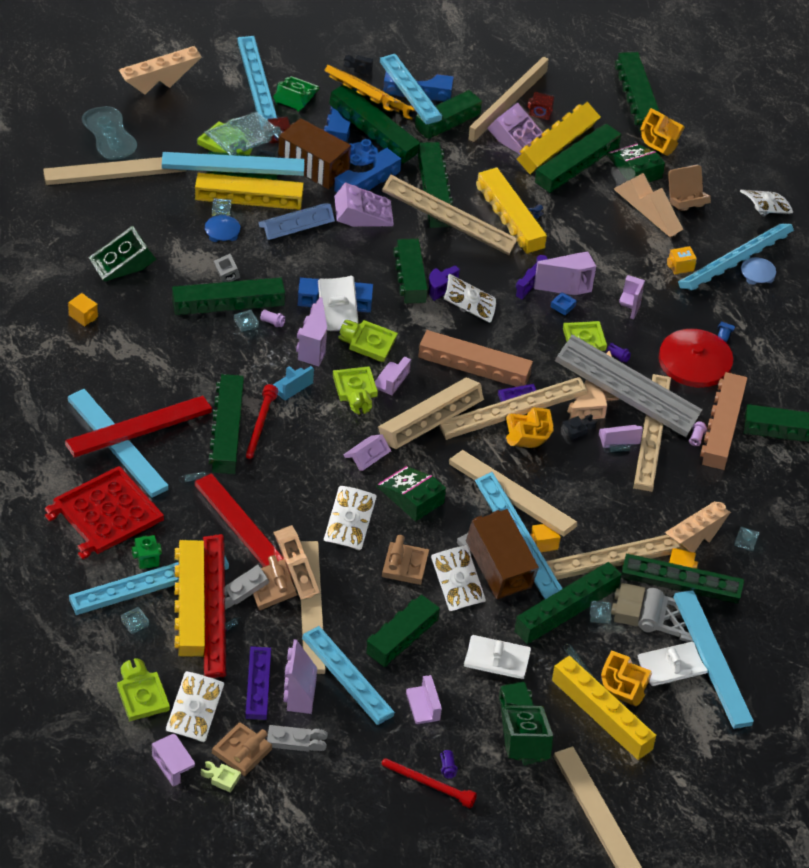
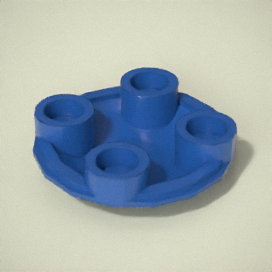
[350,139,378,166]
[205,215,240,242]

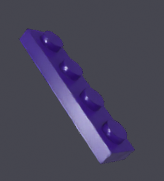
[246,647,271,720]

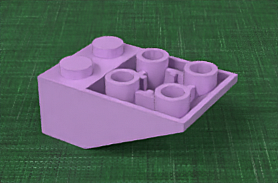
[487,103,543,155]
[334,183,394,227]
[534,251,596,295]
[296,297,327,366]
[283,640,317,714]

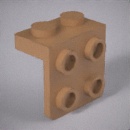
[668,165,711,210]

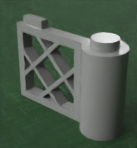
[638,588,703,642]

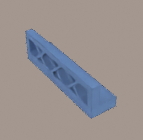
[258,204,335,240]

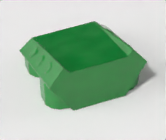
[273,76,320,112]

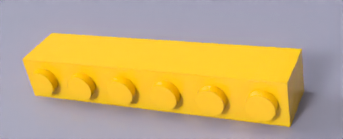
[517,102,601,174]
[476,168,547,254]
[195,173,303,210]
[175,540,205,657]
[552,655,656,760]

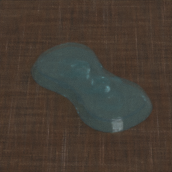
[82,106,137,160]

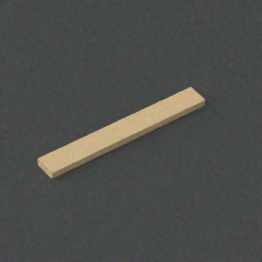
[469,57,549,142]
[43,157,186,185]
[382,175,517,255]
[633,374,671,492]
[439,377,587,440]
[449,450,577,537]
[546,535,687,580]
[300,541,325,674]
[553,747,642,868]

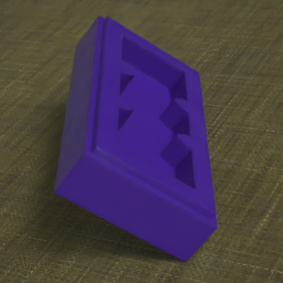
[498,384,537,402]

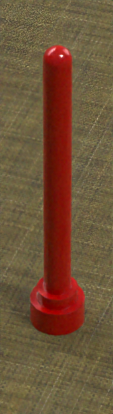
[246,384,279,459]
[381,759,477,809]

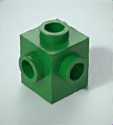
[132,535,162,569]

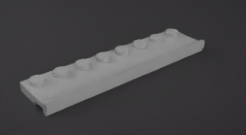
[555,334,702,437]

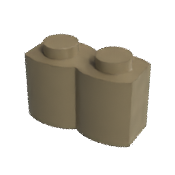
[611,583,645,626]

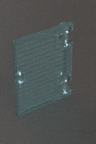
[205,112,282,155]

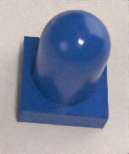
[718,322,735,342]

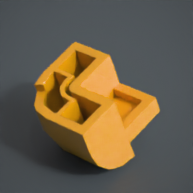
[641,108,685,155]
[506,407,553,448]
[601,650,652,706]

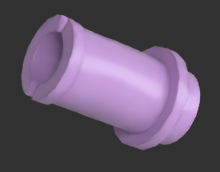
[260,310,285,328]
[689,422,707,446]

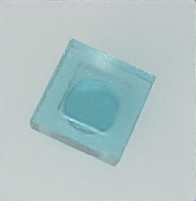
[212,198,231,216]
[234,310,259,332]
[735,527,759,551]
[590,601,611,624]
[121,607,149,634]

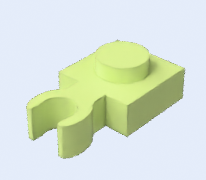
[201,761,241,793]

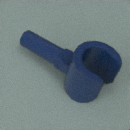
[527,205,544,218]

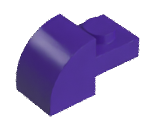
[428,265,460,300]

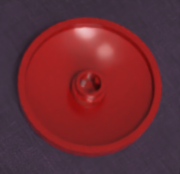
[659,329,733,388]

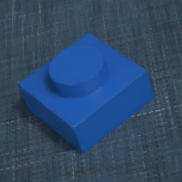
[551,292,576,315]

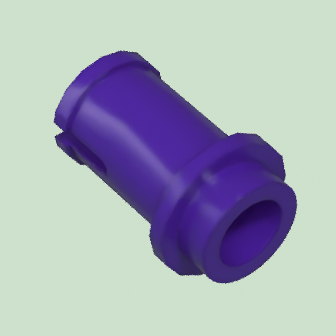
[606,343,631,363]
[440,750,458,779]

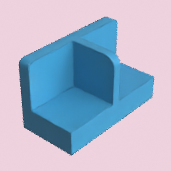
[273,366,314,400]

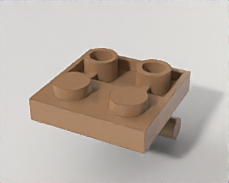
[382,535,429,585]
[253,555,297,610]
[212,722,272,776]

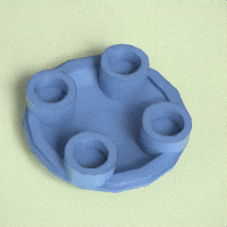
[741,257,776,285]

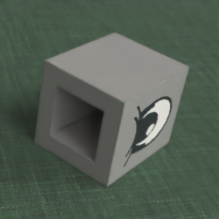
[214,254,240,282]

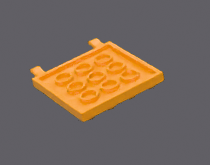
[325,65,416,120]

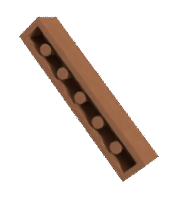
[418,330,533,387]
[700,372,747,470]

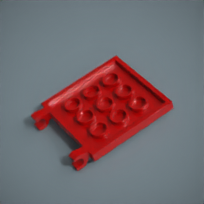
[45,466,164,560]

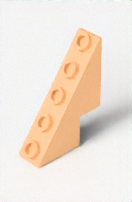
[119,46,202,94]
[614,173,683,237]
[567,351,619,420]
[666,501,731,552]
[273,525,320,600]

